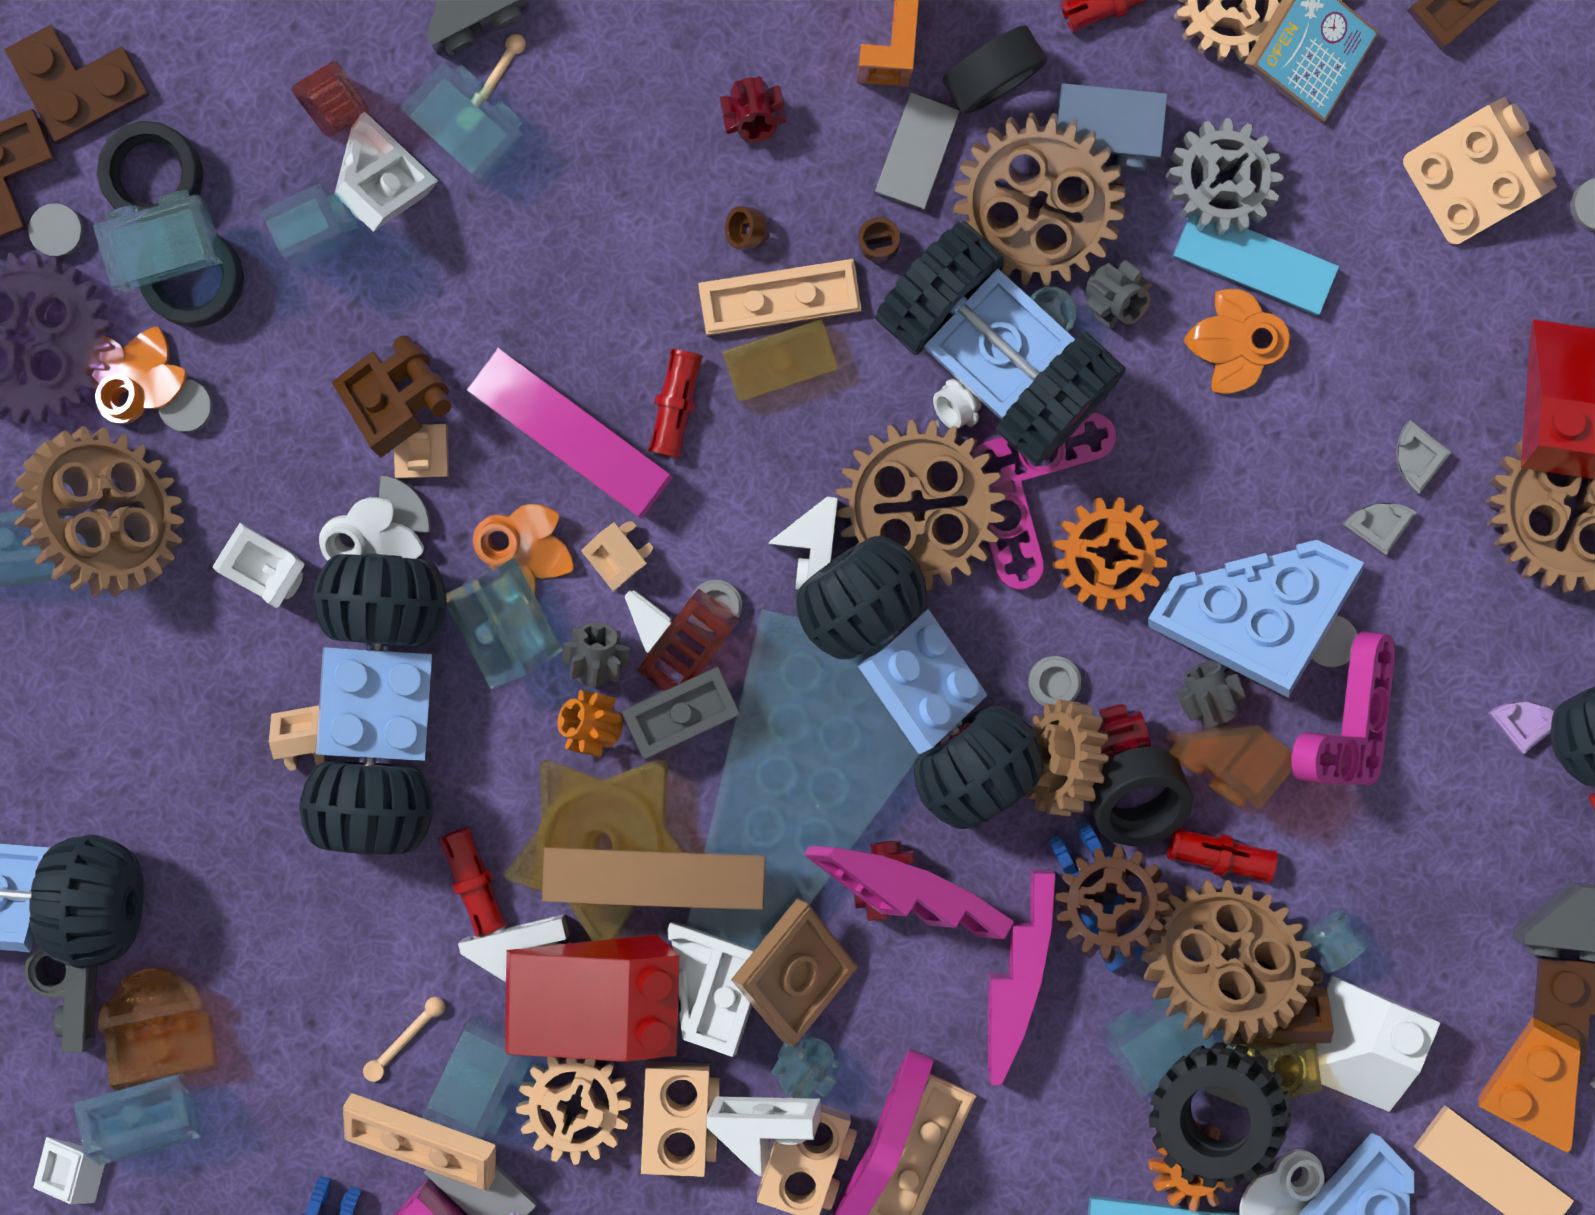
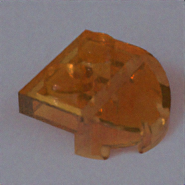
[98,968,219,1091]

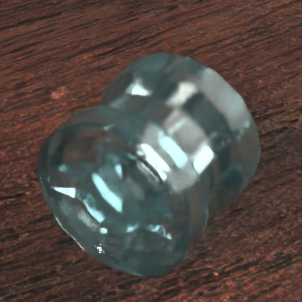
[1030,287,1076,332]
[1302,908,1369,973]

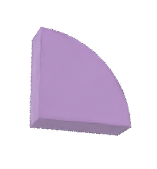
[1488,701,1554,754]

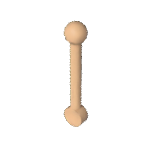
[458,34,526,130]
[363,997,445,1082]

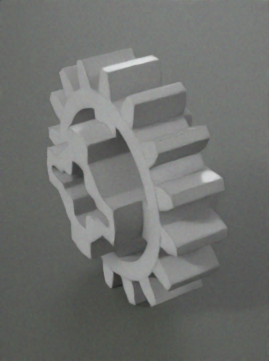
[1166,118,1283,236]

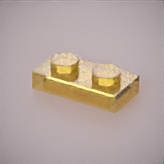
[722,319,838,403]

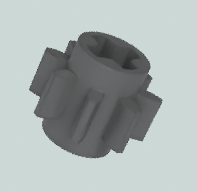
[1085,260,1151,329]
[562,622,629,687]
[1176,661,1246,727]

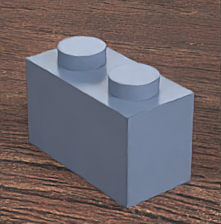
[1055,83,1167,171]

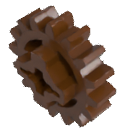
[1055,846,1173,964]

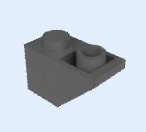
[427,0,529,55]
[1512,882,1595,962]

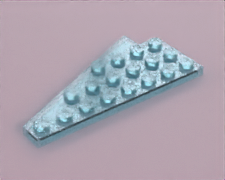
[677,609,919,1022]

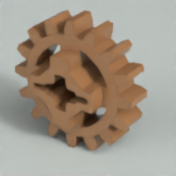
[1026,699,1108,817]

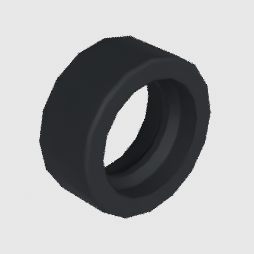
[942,25,1048,115]
[97,121,204,225]
[137,224,244,328]
[1089,747,1194,846]

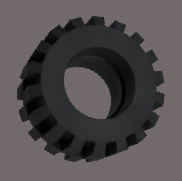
[1149,1042,1292,1188]

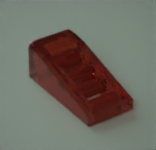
[291,60,370,137]
[637,589,740,691]

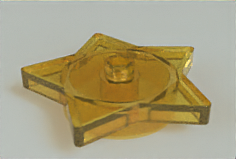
[504,759,686,941]

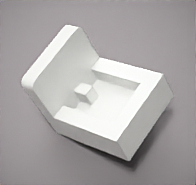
[213,523,304,608]

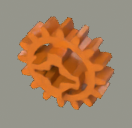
[1052,497,1167,610]

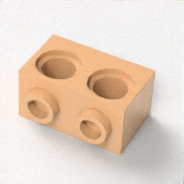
[641,1061,720,1177]
[757,1094,857,1215]

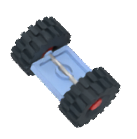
[875,220,1126,467]

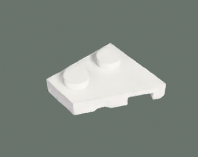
[334,112,438,232]
[667,922,755,1057]

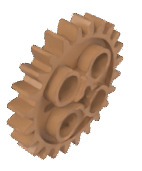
[953,112,1126,286]
[836,419,1007,590]
[12,426,184,597]
[1486,440,1595,594]
[1141,880,1315,1045]

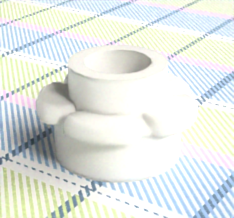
[933,379,981,428]

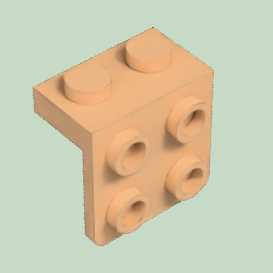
[1403,97,1557,244]

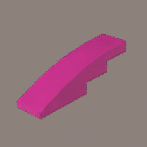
[467,348,673,519]
[804,846,1014,939]
[988,869,1055,1085]

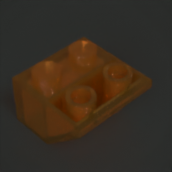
[1163,722,1292,810]

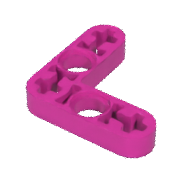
[972,413,1116,589]
[1291,631,1395,785]
[832,1048,934,1215]

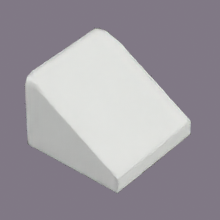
[625,590,673,653]
[33,1137,108,1204]

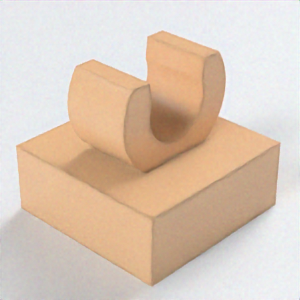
[394,424,449,479]
[581,521,653,591]
[269,705,325,771]

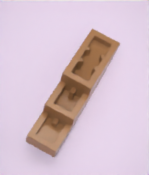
[542,847,766,909]

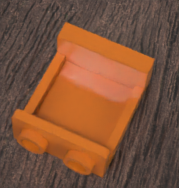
[856,0,919,87]

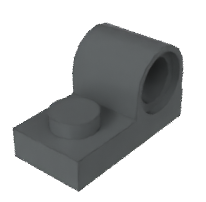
[621,667,740,759]
[24,949,97,1053]

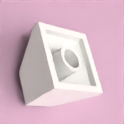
[1292,975,1440,1112]

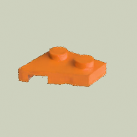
[1478,1017,1581,1153]

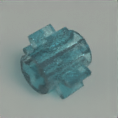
[772,1034,841,1099]

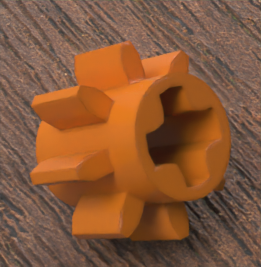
[557,690,623,757]

